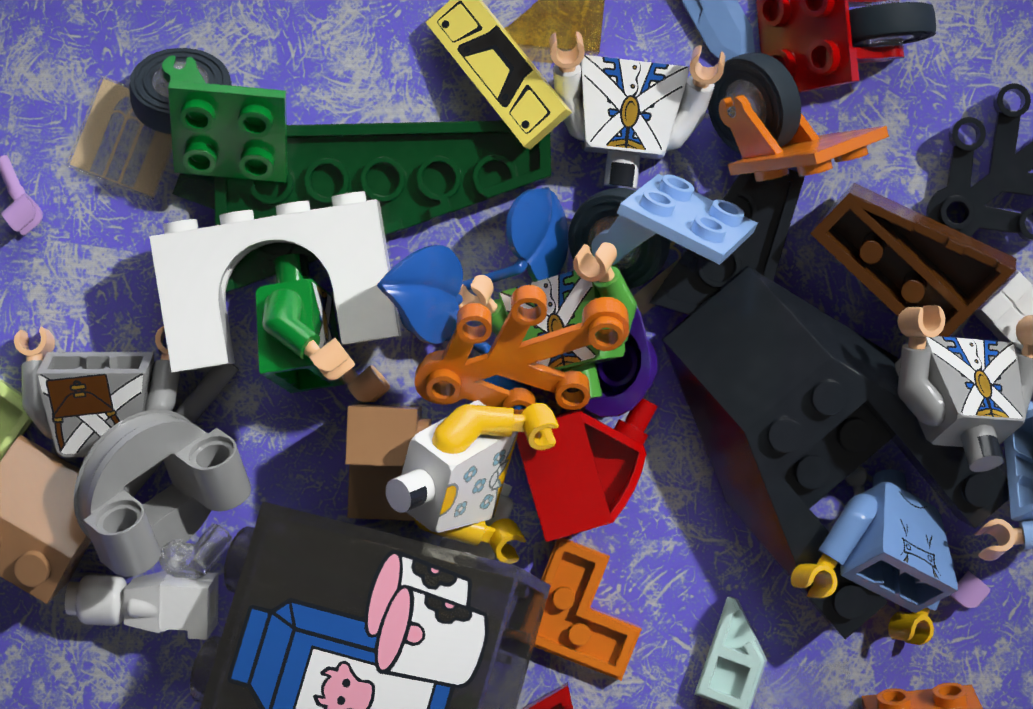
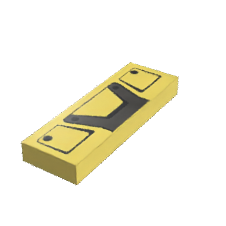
[425,0,572,149]

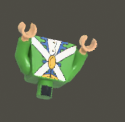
[458,242,637,400]

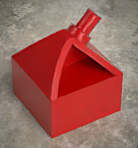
[516,398,658,542]

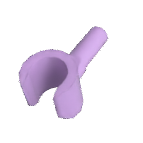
[0,155,43,235]
[949,571,990,608]

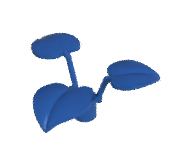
[377,187,569,410]

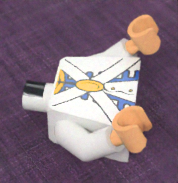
[549,31,726,189]

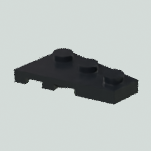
[649,169,805,315]

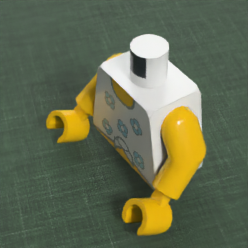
[386,400,559,564]

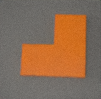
[517,537,642,681]

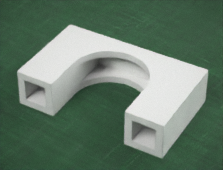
[149,191,401,373]

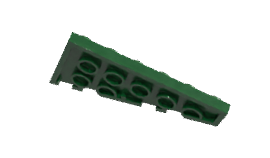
[214,120,551,293]

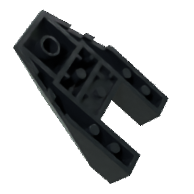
[661,266,1009,639]

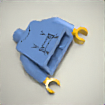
[791,469,958,645]

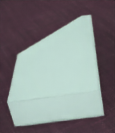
[694,596,767,709]

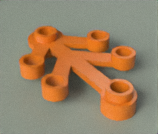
[414,285,629,414]

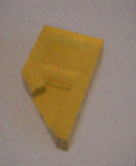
[505,0,605,55]

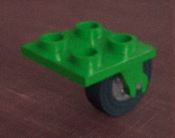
[129,48,288,183]

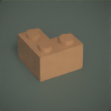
[345,404,432,521]

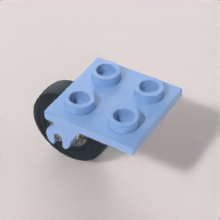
[568,174,758,289]

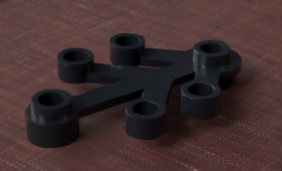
[926,83,1033,241]

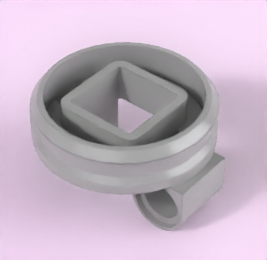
[74,409,251,577]

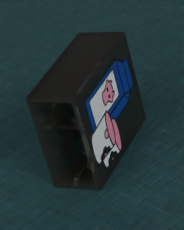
[190,501,551,709]

